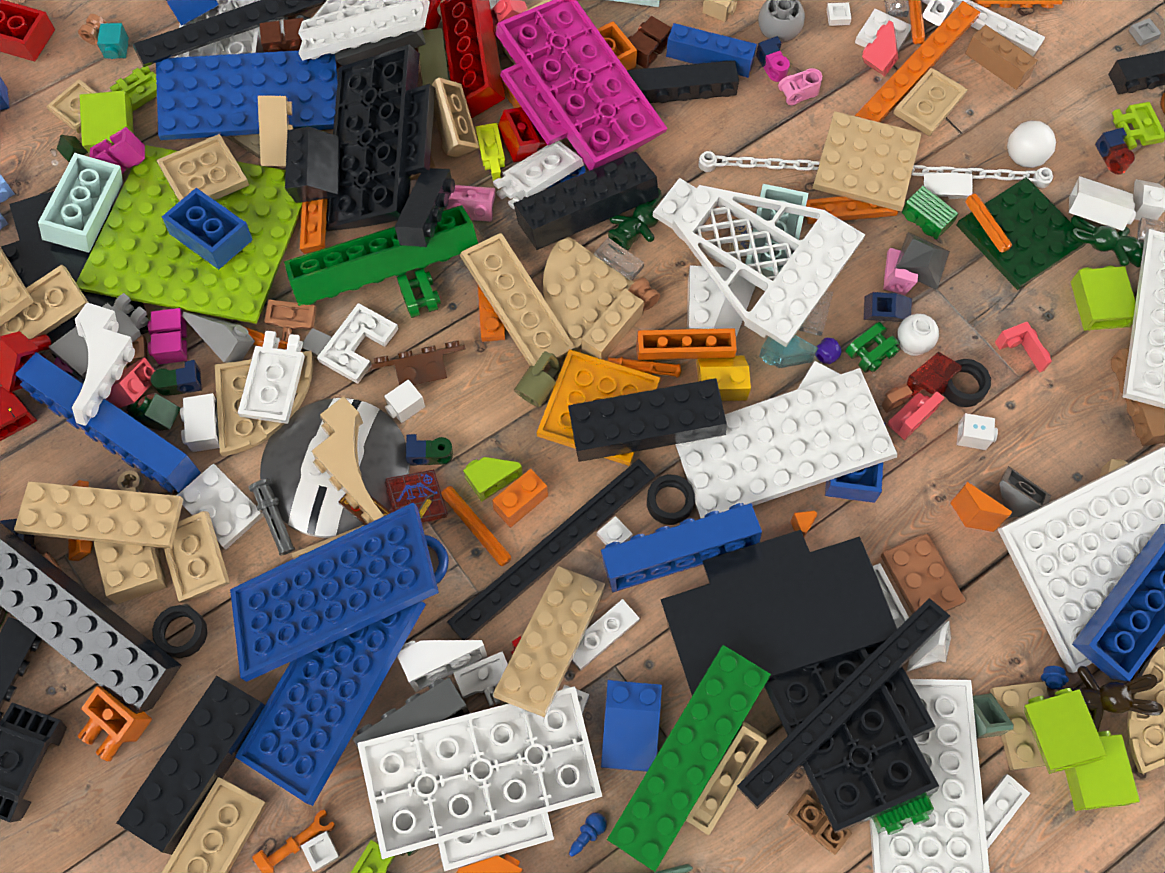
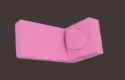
[883,248,918,295]

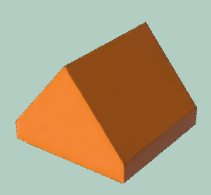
[790,511,817,537]

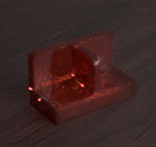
[907,352,962,397]

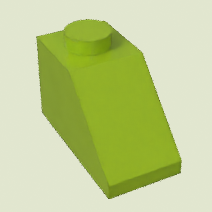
[463,457,523,502]

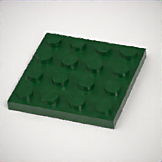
[956,177,1087,290]

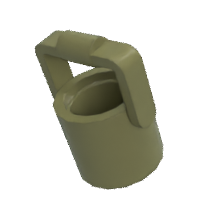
[514,351,560,407]

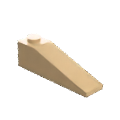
[686,721,767,835]

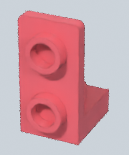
[995,322,1052,372]

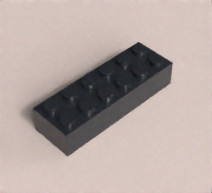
[514,151,659,250]
[568,378,727,462]
[116,675,265,855]

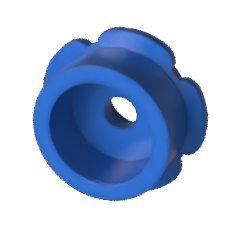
[1041,666,1069,689]

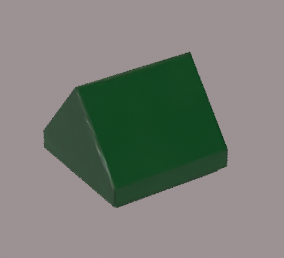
[57,135,88,162]

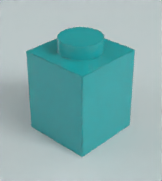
[97,23,129,59]

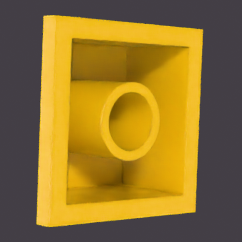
[696,355,751,401]

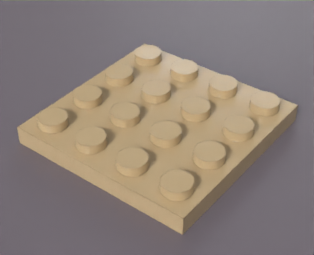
[812,111,922,212]

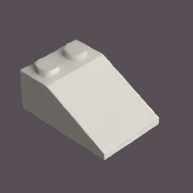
[397,640,487,693]

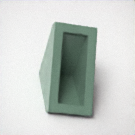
[973,693,1014,739]

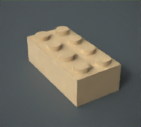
[94,486,167,604]

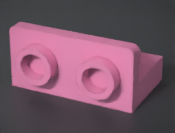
[447,185,495,222]

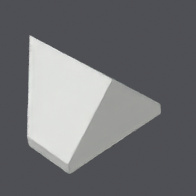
[907,621,951,672]

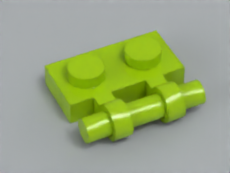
[109,66,157,111]
[1112,102,1165,150]

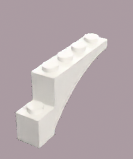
[72,303,135,426]

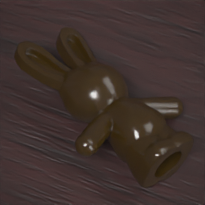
[1058,666,1163,732]

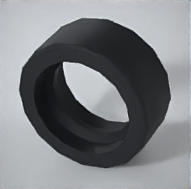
[941,359,991,407]
[646,474,695,525]
[152,605,208,658]

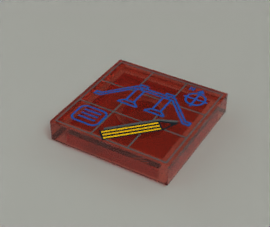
[385,469,448,522]

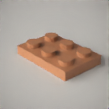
[881,533,966,614]

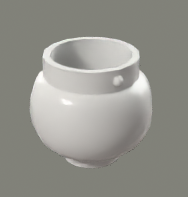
[898,314,939,356]

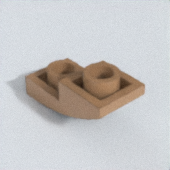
[787,793,852,855]

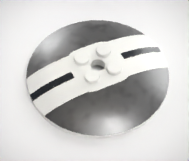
[260,398,410,538]

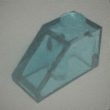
[759,335,818,368]

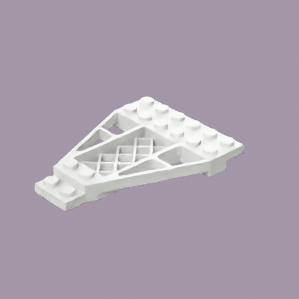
[298,0,430,61]
[653,178,865,347]

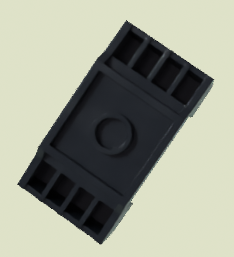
[0,702,67,823]

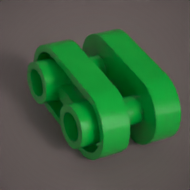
[396,268,441,318]
[845,322,900,373]

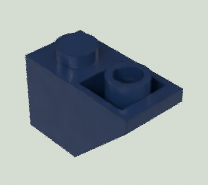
[863,292,912,322]

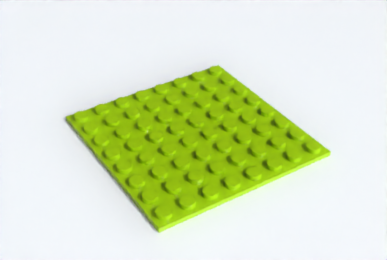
[76,145,302,324]

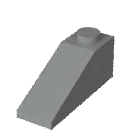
[181,312,255,363]

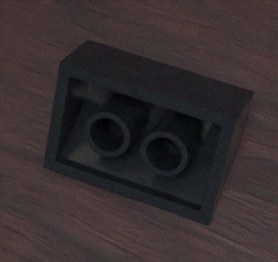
[285,127,340,203]

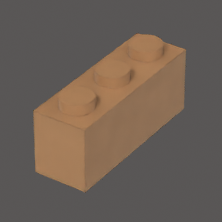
[965,24,1038,90]

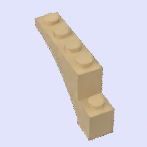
[312,396,384,524]

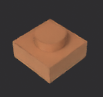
[881,385,913,413]

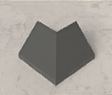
[895,232,950,290]
[999,466,1051,518]

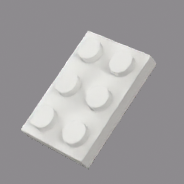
[176,463,264,550]

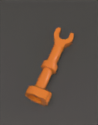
[252,810,335,873]

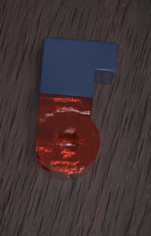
[1095,128,1135,175]

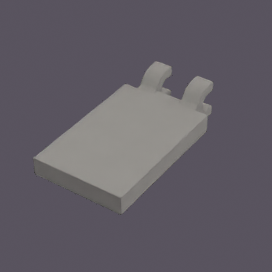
[49,293,150,380]

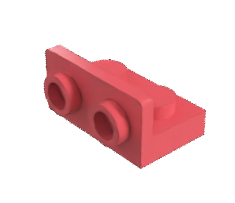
[887,392,944,440]

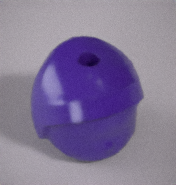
[814,337,842,364]

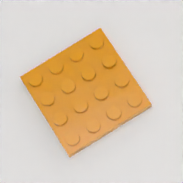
[536,349,660,466]

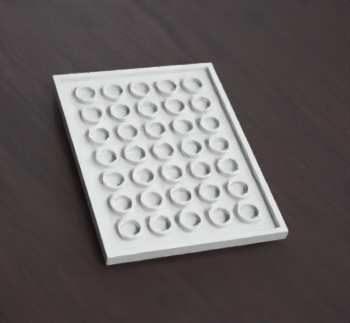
[998,445,1165,673]

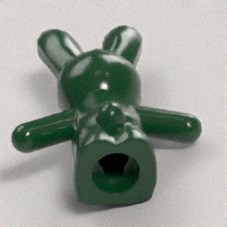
[608,188,662,253]
[1070,215,1144,268]

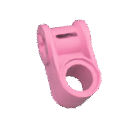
[778,68,822,105]

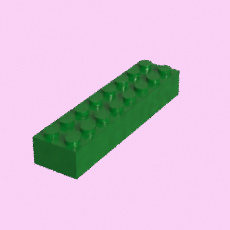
[284,205,478,306]
[607,645,771,872]

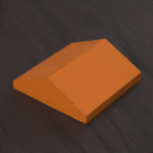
[951,482,1012,532]

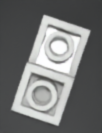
[924,173,973,199]

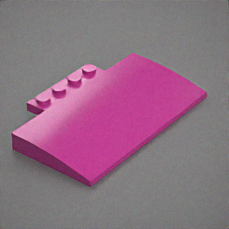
[495,0,668,170]

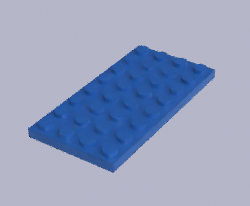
[156,50,338,140]
[230,503,439,682]
[235,601,426,806]

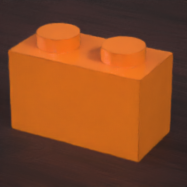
[492,468,548,528]

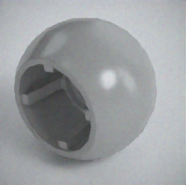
[758,0,805,42]

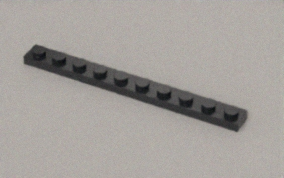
[133,0,327,67]
[447,459,656,640]
[737,598,951,809]

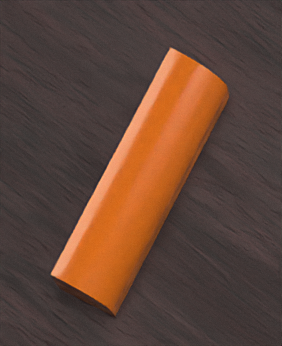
[636,328,737,360]

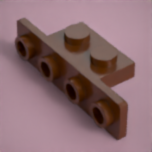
[370,340,466,385]

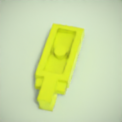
[475,123,505,181]

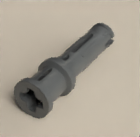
[249,478,295,556]

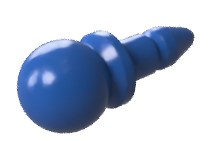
[569,812,607,857]

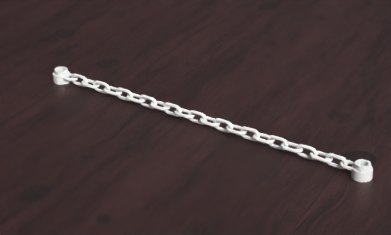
[698,151,1053,188]

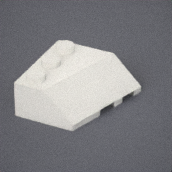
[687,265,756,337]

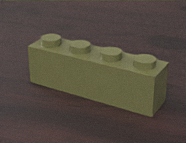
[418,28,451,85]

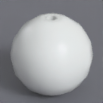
[1007,120,1056,168]

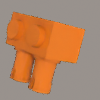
[77,686,152,762]

